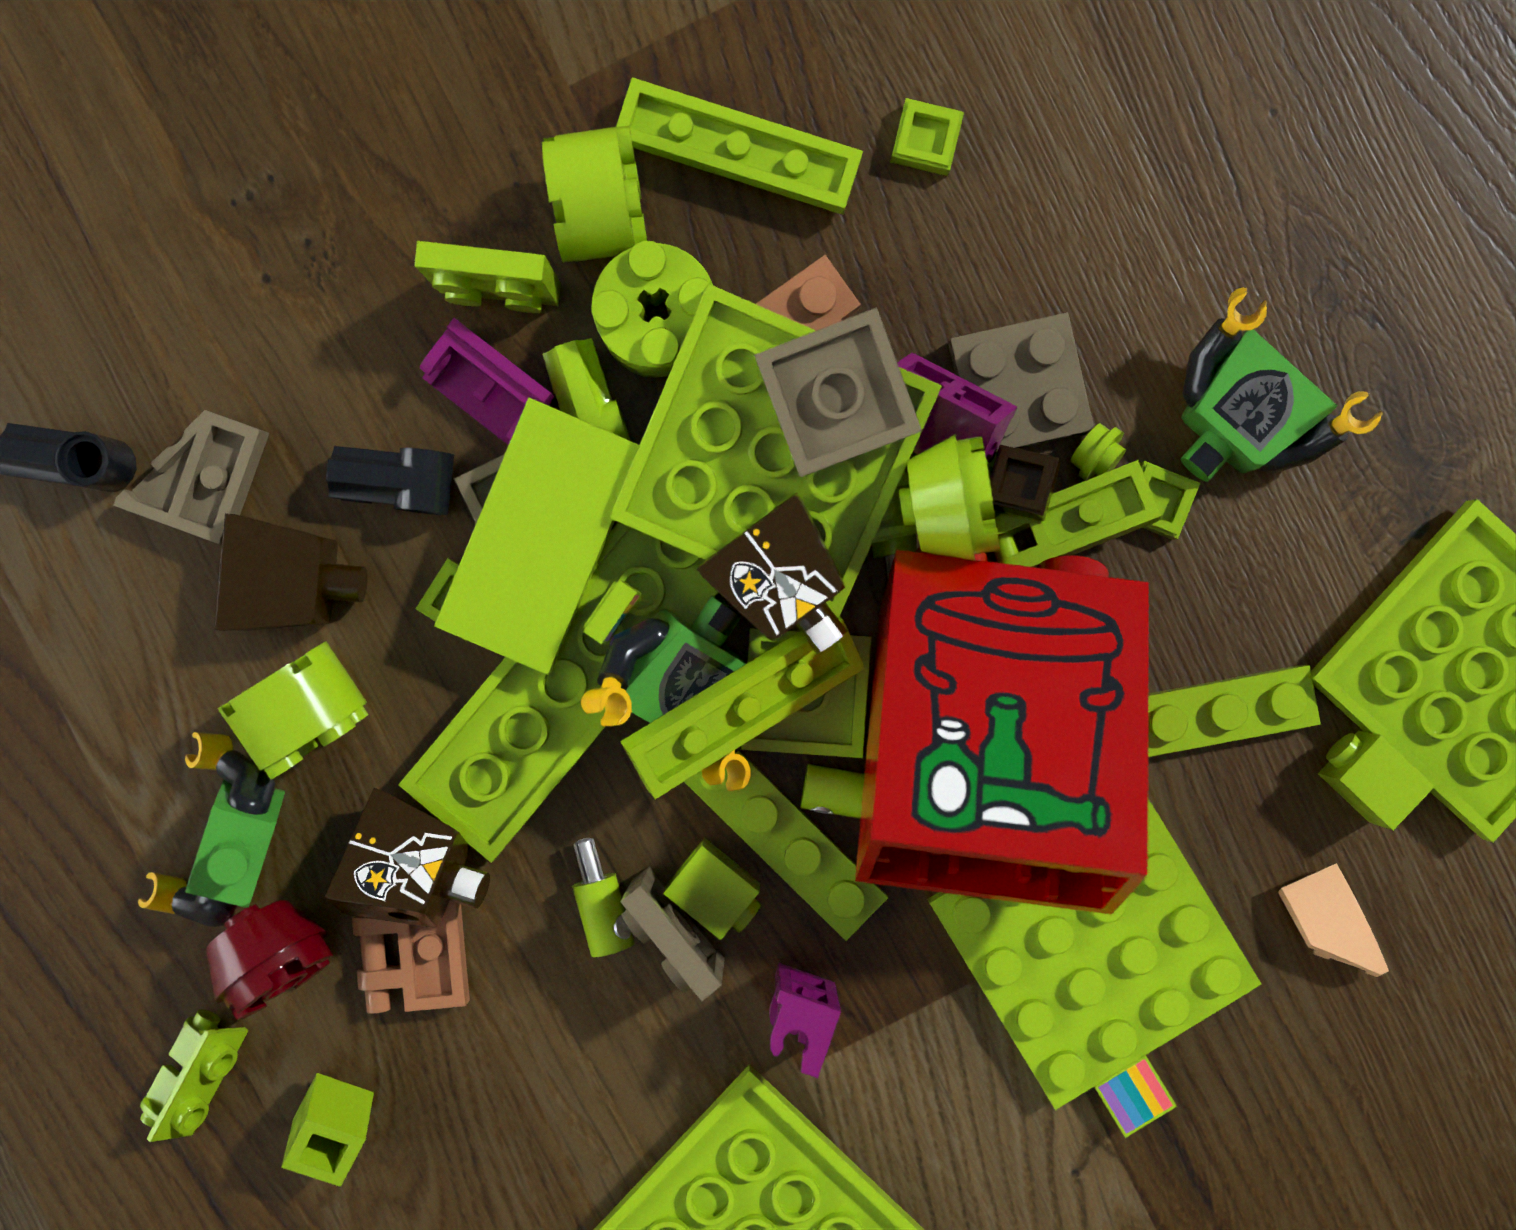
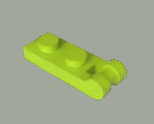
[994,460,1162,568]

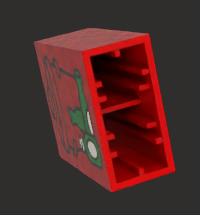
[855,547,1149,915]

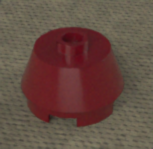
[206,900,333,1020]

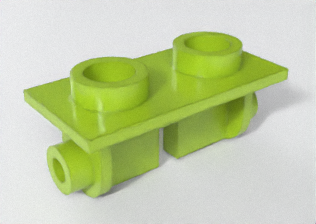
[140,1009,249,1142]

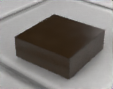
[989,445,1060,521]

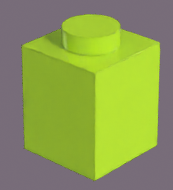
[1318,731,1436,831]
[663,838,761,940]
[281,1073,374,1187]

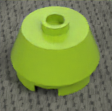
[899,435,1000,561]

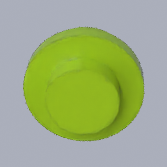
[1070,423,1126,481]

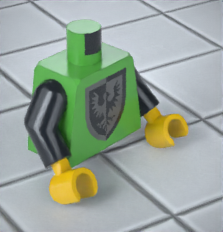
[1180,287,1382,482]
[581,595,751,791]
[138,732,285,927]

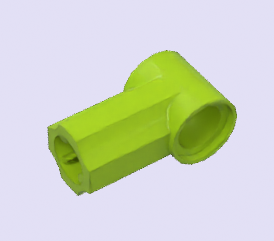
[543,338,631,441]

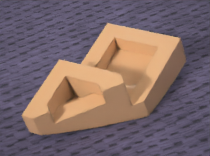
[1278,863,1389,977]

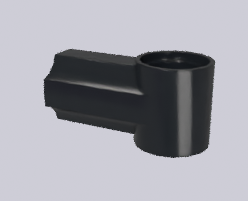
[0,423,137,492]
[326,446,454,515]

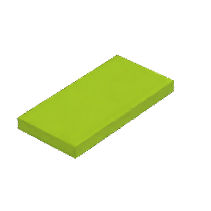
[434,397,639,675]

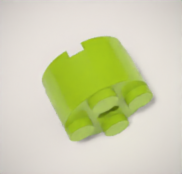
[542,126,648,263]
[591,241,713,378]
[218,641,369,779]

